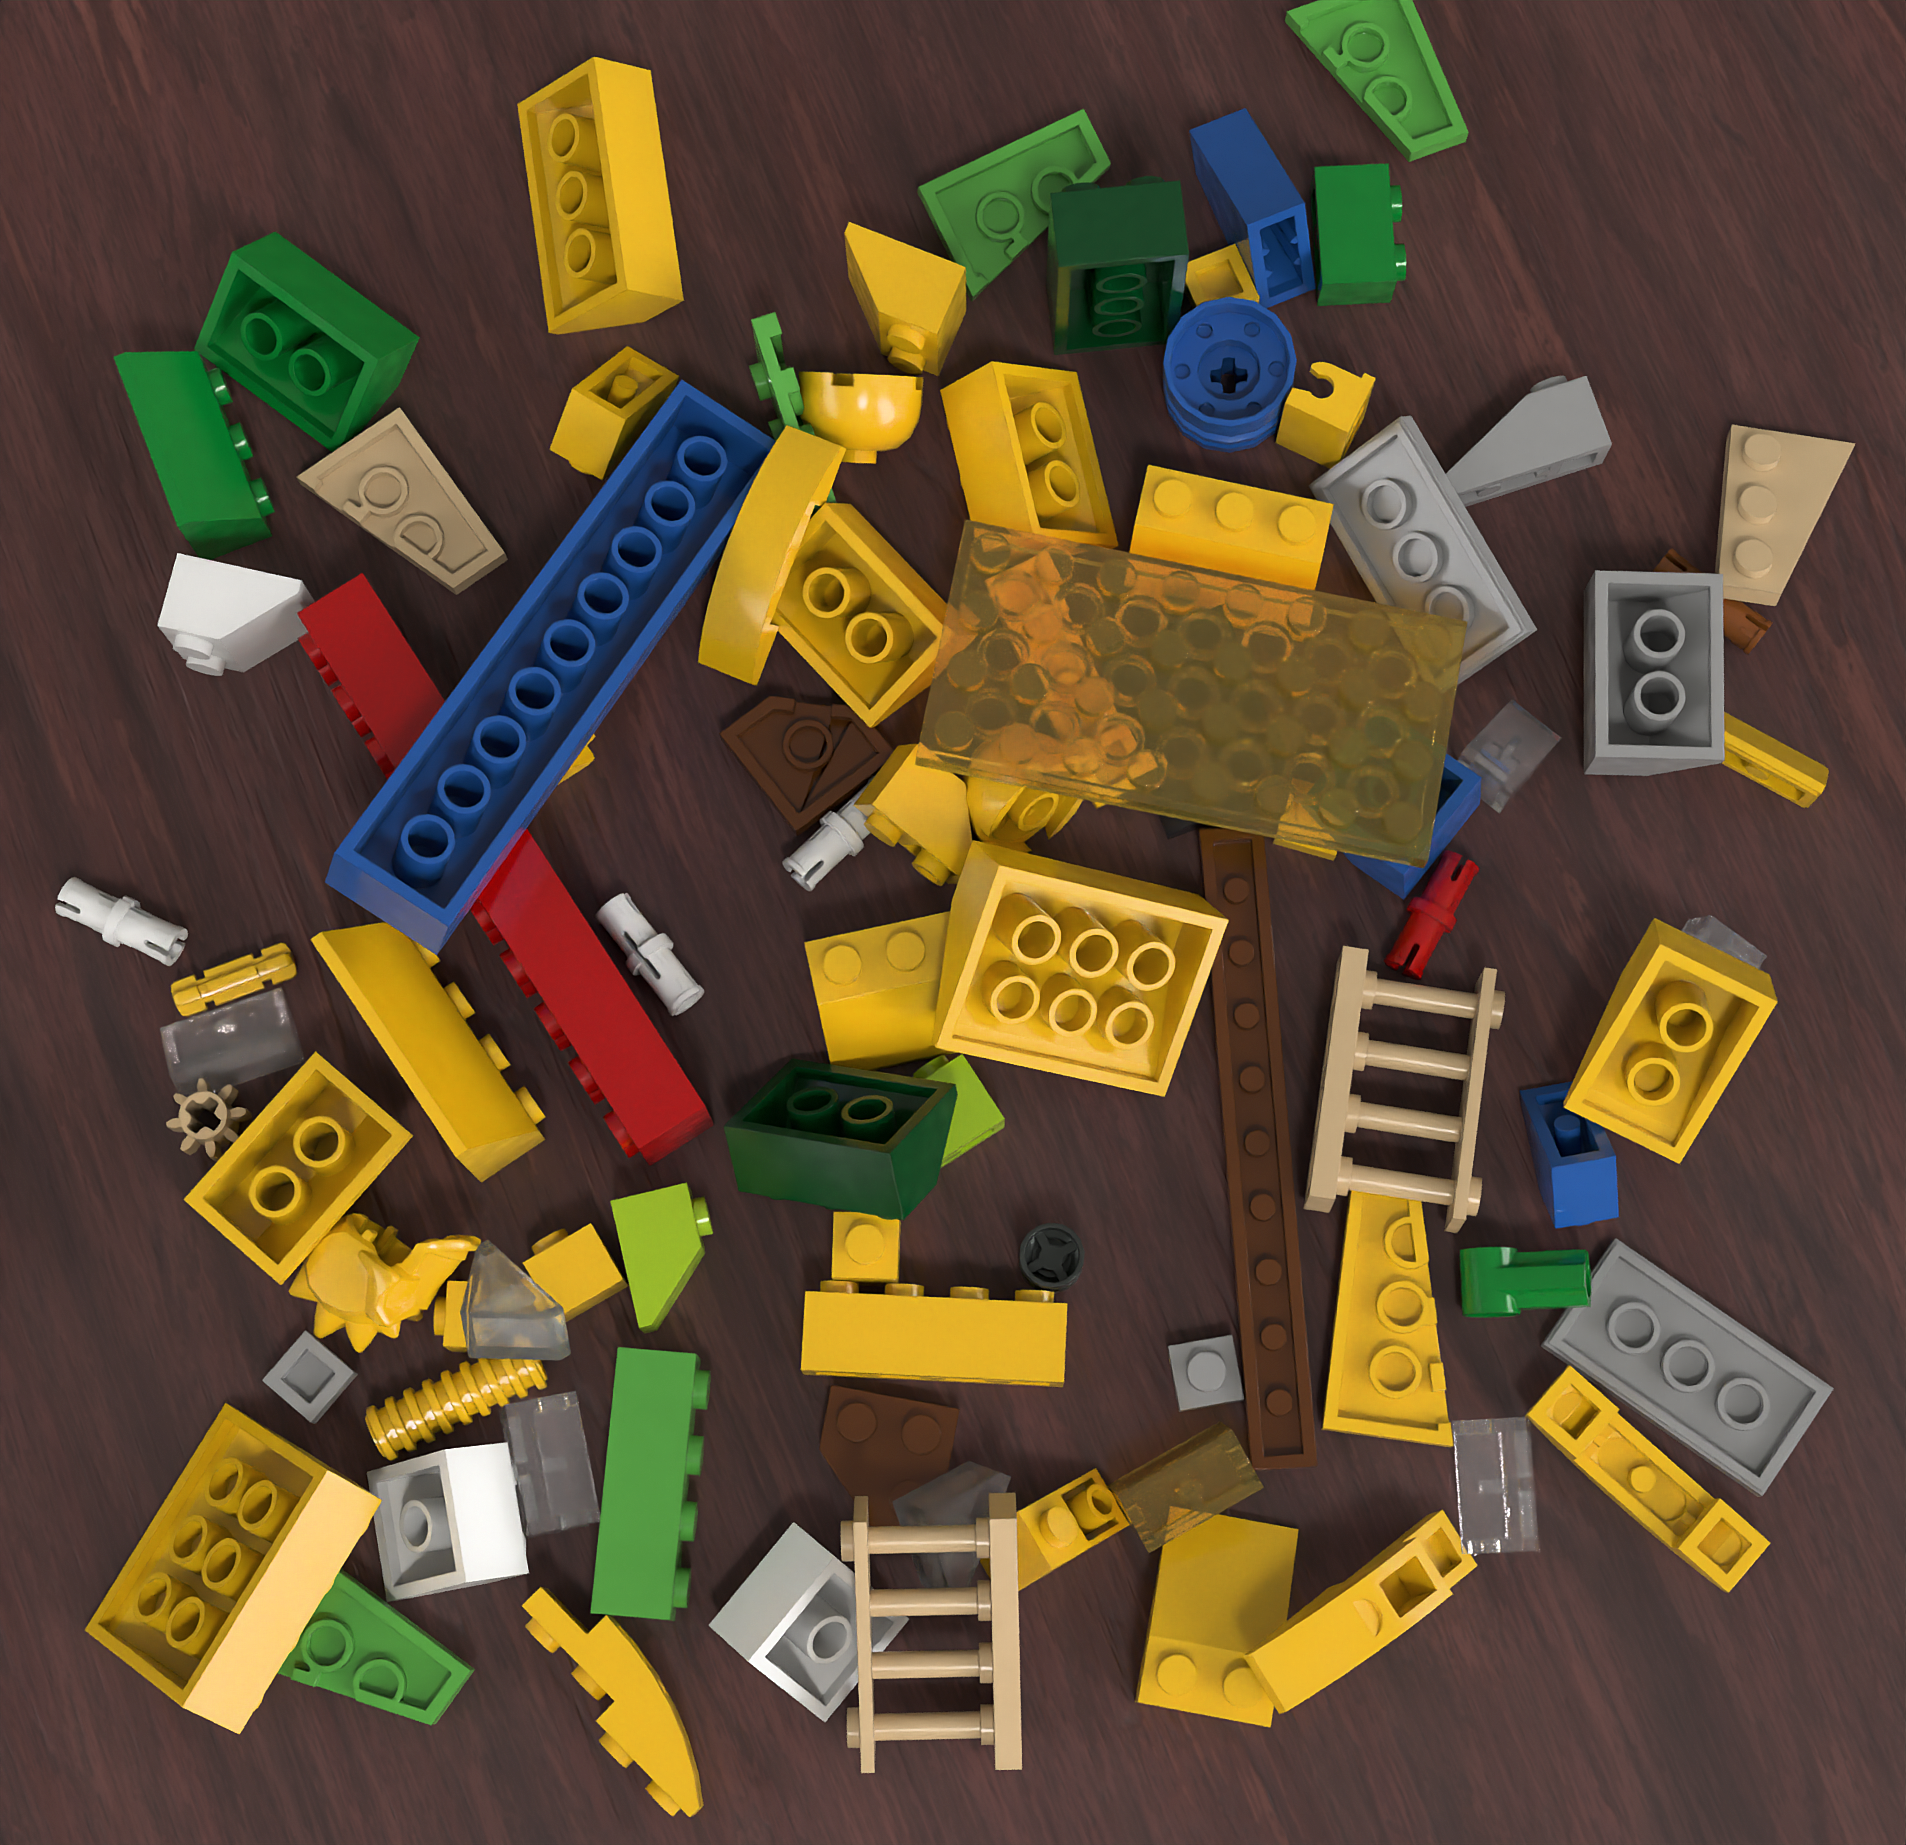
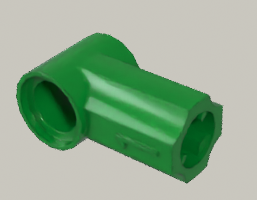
[1460,1247,1592,1318]

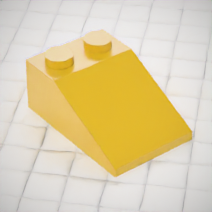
[1563,918,1778,1164]
[1135,1505,1299,1727]

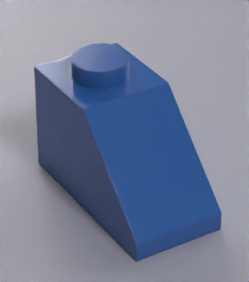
[1519,1081,1619,1229]

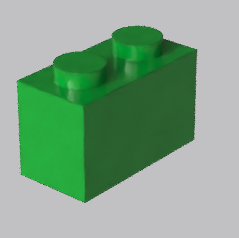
[1309,163,1406,306]

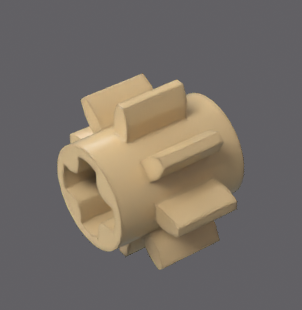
[166,1078,252,1161]

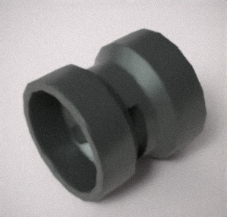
[1019,1223,1085,1294]

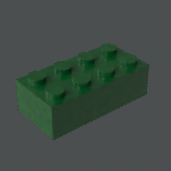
[1046,176,1189,355]

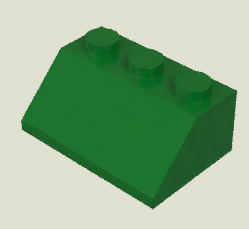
[194,231,420,452]
[114,351,275,560]

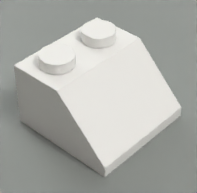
[157,553,315,676]
[367,1442,529,1602]
[709,1522,909,1722]

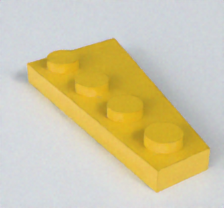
[1321,1190,1454,1448]

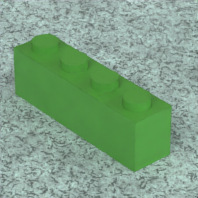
[591,1347,711,1621]

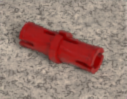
[1384,850,1479,980]

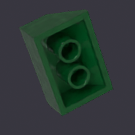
[724,1058,958,1221]

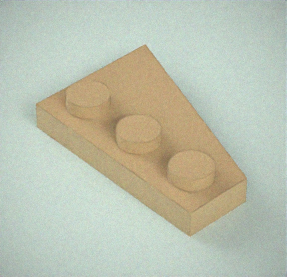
[297,407,508,595]
[1715,425,1856,606]

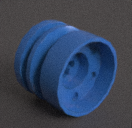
[1163,297,1297,453]

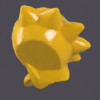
[289,1213,481,1353]

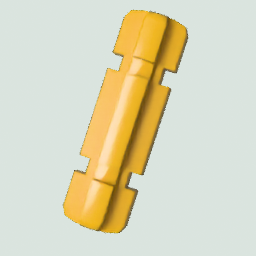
[171,942,297,1017]

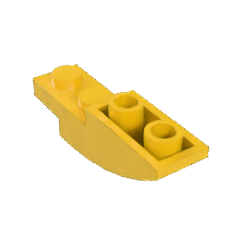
[1243,1509,1478,1714]
[522,1587,704,1817]

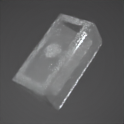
[160,987,304,1097]

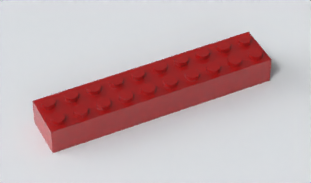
[297,573,714,1166]

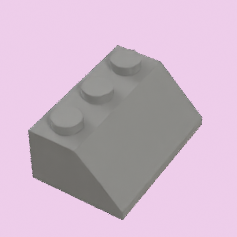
[1584,570,1725,776]

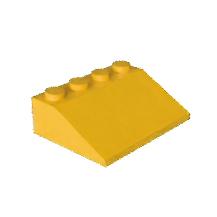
[932,840,1229,1097]
[310,922,546,1183]
[85,1403,382,1735]

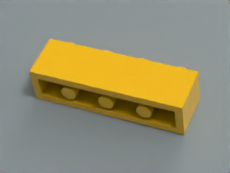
[801,1280,1067,1387]

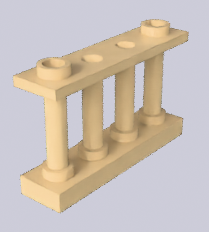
[1303,946,1505,1233]
[841,1493,1022,1773]

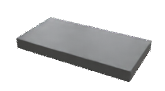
[1309,415,1537,698]
[1541,1238,1834,1497]

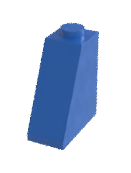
[1189,108,1316,308]

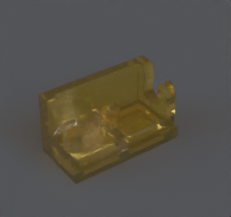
[1107,1421,1264,1553]

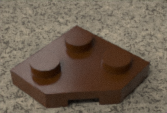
[719,696,893,836]
[819,1385,960,1527]

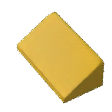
[1722,712,1829,808]

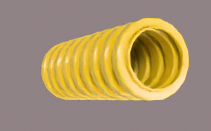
[365,1334,548,1461]

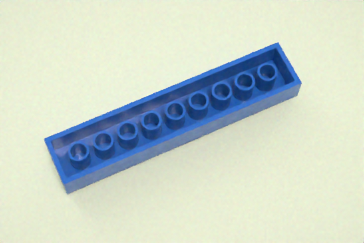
[325,379,776,955]

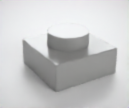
[262,1330,358,1424]
[1167,1335,1244,1412]

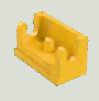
[1275,362,1376,469]

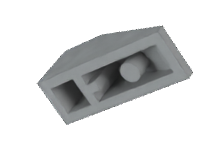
[1446,376,1612,507]

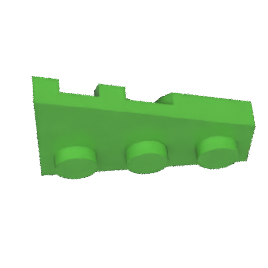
[1285,0,1468,162]
[917,109,1111,302]
[748,312,837,518]
[277,1568,475,1725]

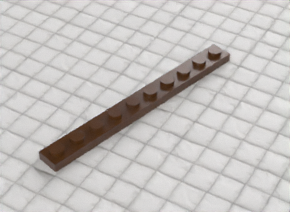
[1198,825,1318,1472]

